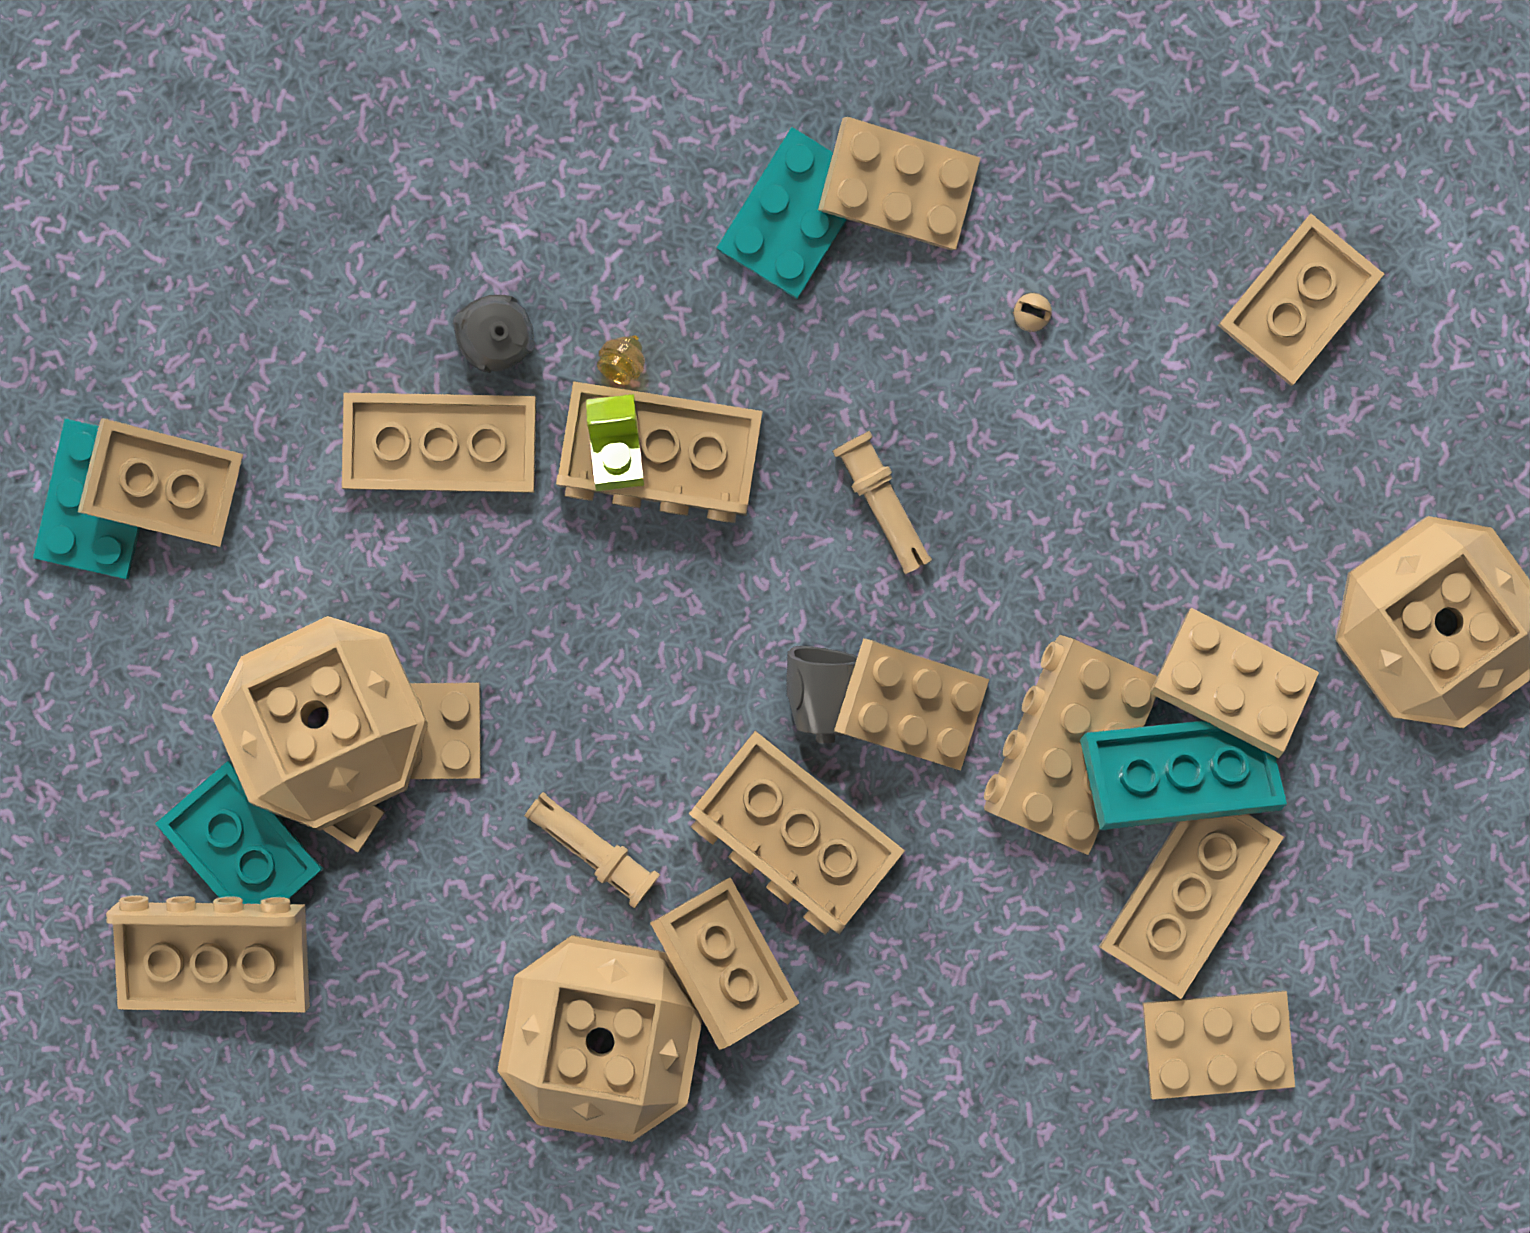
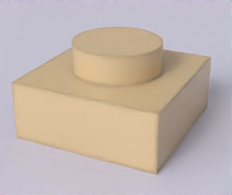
[322,805,385,853]

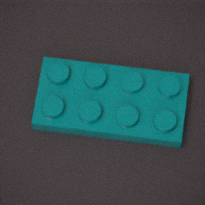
[1080,721,1287,830]

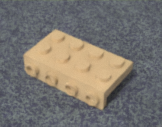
[556,381,763,523]
[984,635,1157,855]
[689,731,905,935]
[106,896,310,1012]

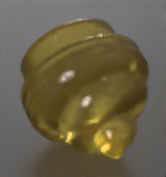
[597,335,645,385]

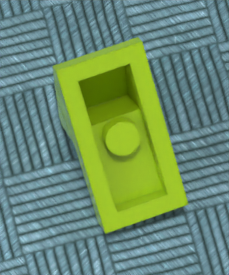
[586,394,644,491]

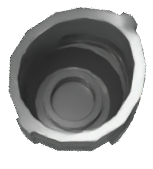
[453,295,535,373]
[786,646,858,743]

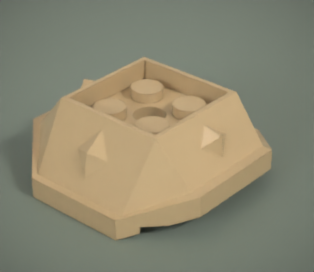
[1335,516,1530,728]
[212,616,428,831]
[498,935,702,1142]

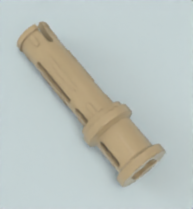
[832,431,932,574]
[525,792,660,908]

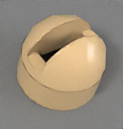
[1013,293,1052,332]

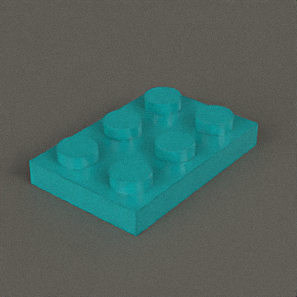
[716,127,847,300]
[33,418,140,580]
[155,760,324,904]

